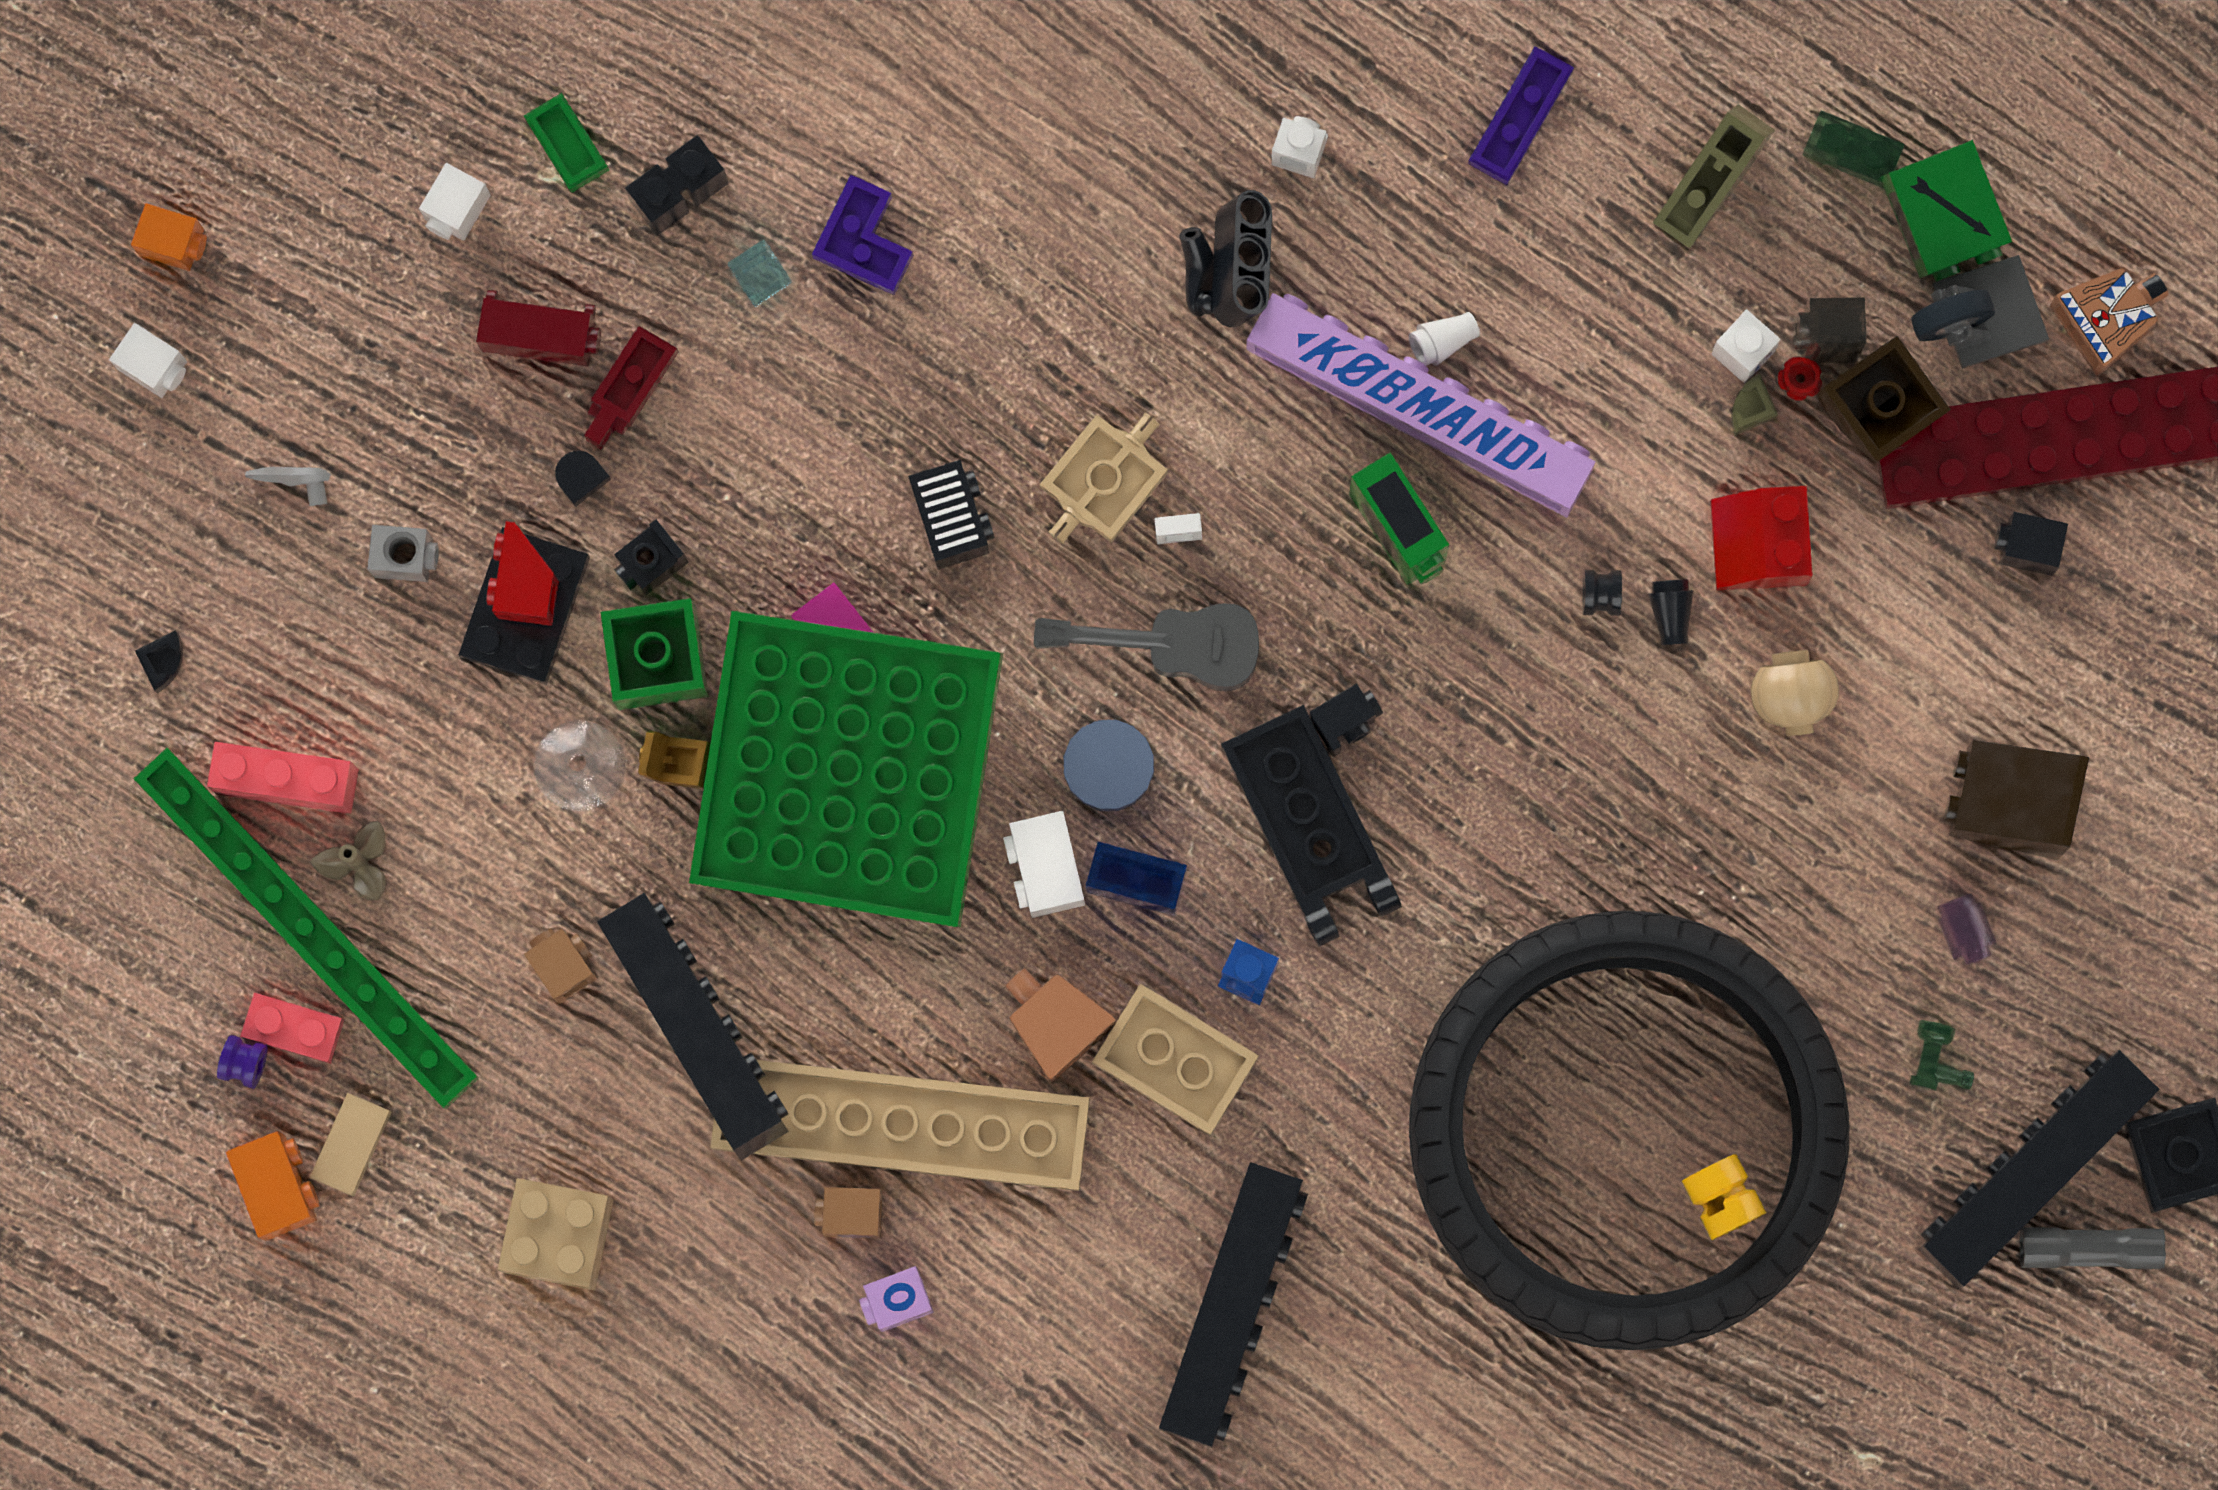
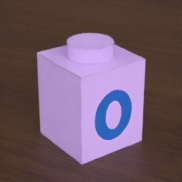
[859,1266,934,1332]

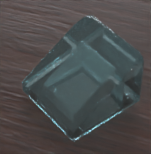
[727,239,792,307]

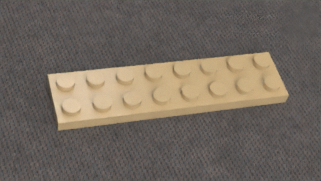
[710,1060,1090,1191]

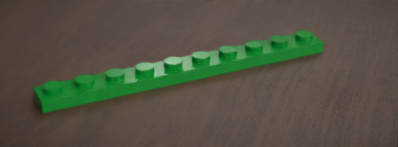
[133,748,479,1110]

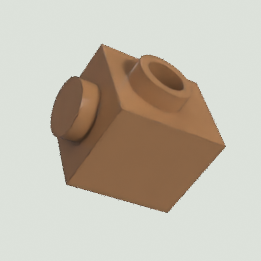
[524,928,597,1005]

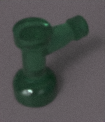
[1909,1020,1974,1091]

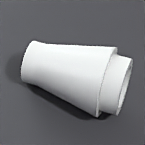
[1409,312,1480,366]

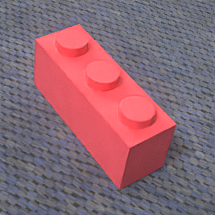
[207,742,359,814]

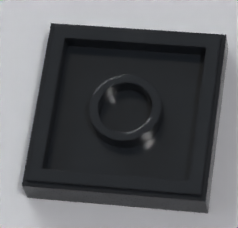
[2124,1097,2218,1213]

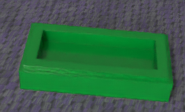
[523,93,610,193]

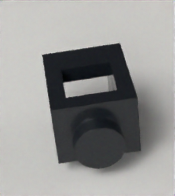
[614,519,689,596]
[1309,683,1383,757]

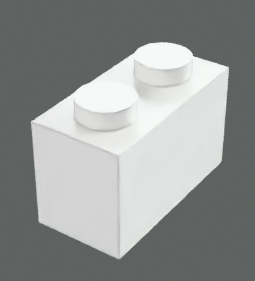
[1003,811,1085,918]

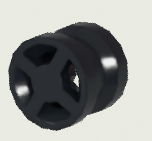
[1582,569,1622,616]

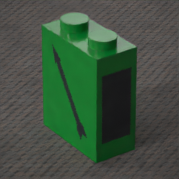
[1880,140,2012,282]
[1349,452,1449,585]

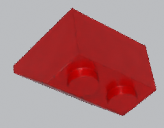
[1710,486,1813,590]

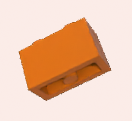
[226,1131,320,1241]

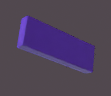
[1468,46,1574,186]

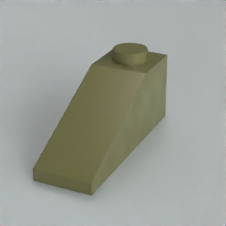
[1653,104,1775,248]

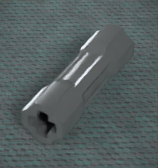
[2019,1227,2166,1269]

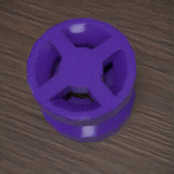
[217,1035,268,1089]

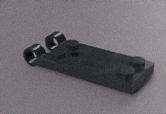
[1221,705,1402,947]

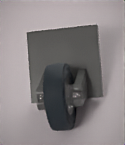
[1911,255,2049,369]

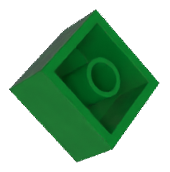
[600,598,709,710]

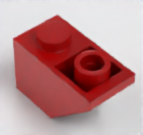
[487,521,559,626]

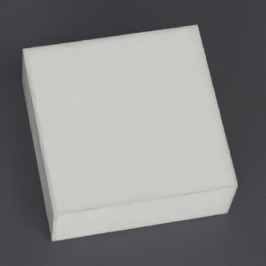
[1154,513,1202,544]

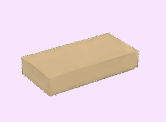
[310,1093,392,1197]

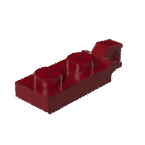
[584,326,679,451]

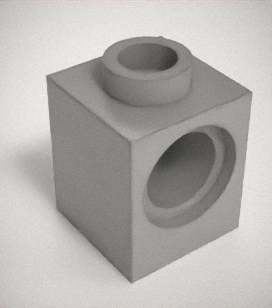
[367,525,439,582]

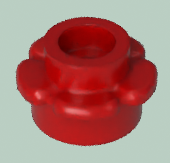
[1778,356,1823,401]

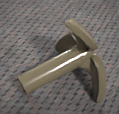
[311,821,386,900]

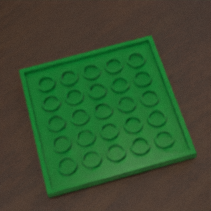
[689,610,1004,927]

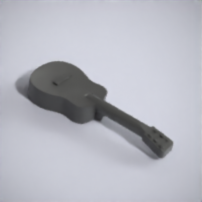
[1034,603,1259,692]

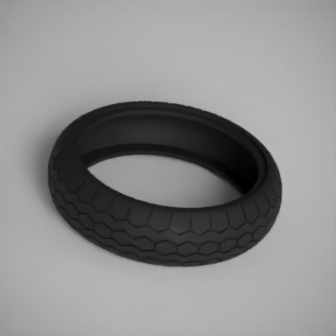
[1409,911,1850,1350]

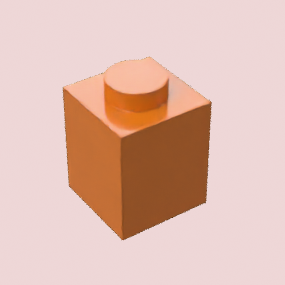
[131,203,207,271]

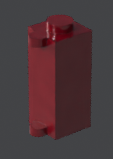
[476,290,601,367]

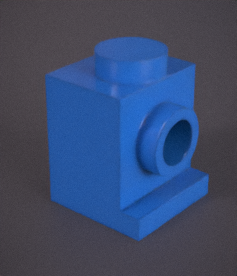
[1218,939,1279,1006]

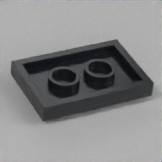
[458,527,590,685]

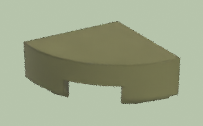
[1731,374,1778,436]

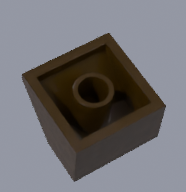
[1816,336,1951,463]

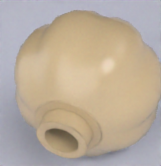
[1751,650,1839,736]

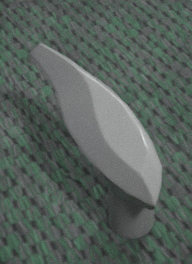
[245,467,331,506]

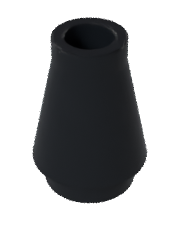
[1648,579,1694,645]

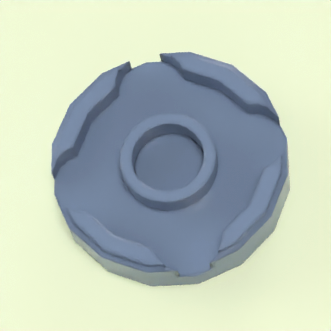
[1063,720,1154,811]

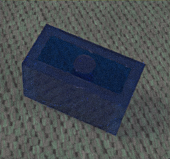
[1086,842,1188,917]

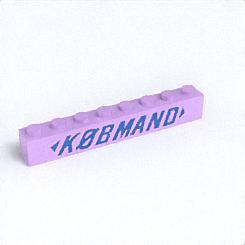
[1247,293,1596,518]

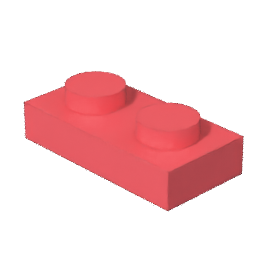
[240,993,344,1064]

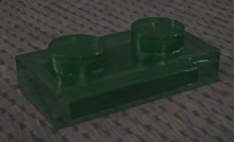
[1802,110,1905,189]

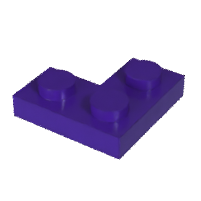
[812,175,914,295]

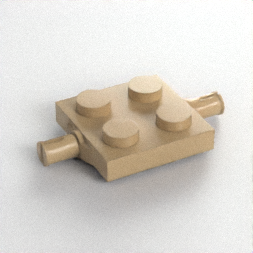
[1040,413,1168,544]

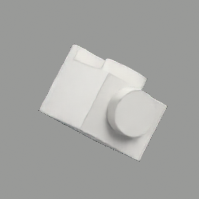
[1271,116,1328,178]

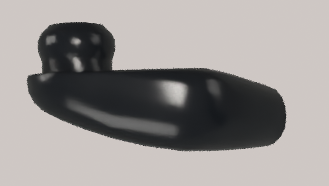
[1179,227,1214,317]

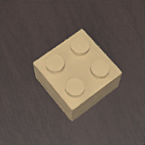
[498,1178,614,1291]

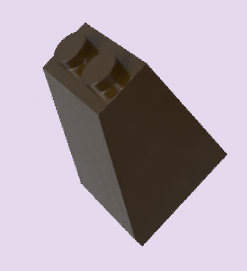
[1944,740,2089,860]

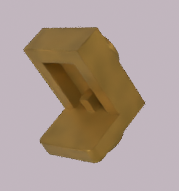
[638,731,711,789]

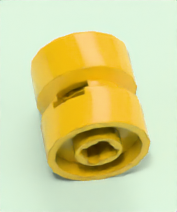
[1681,1154,1766,1241]

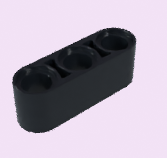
[1212,190,1272,327]

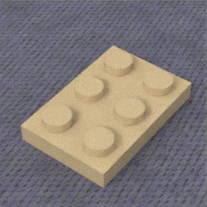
[1092,983,1259,1136]

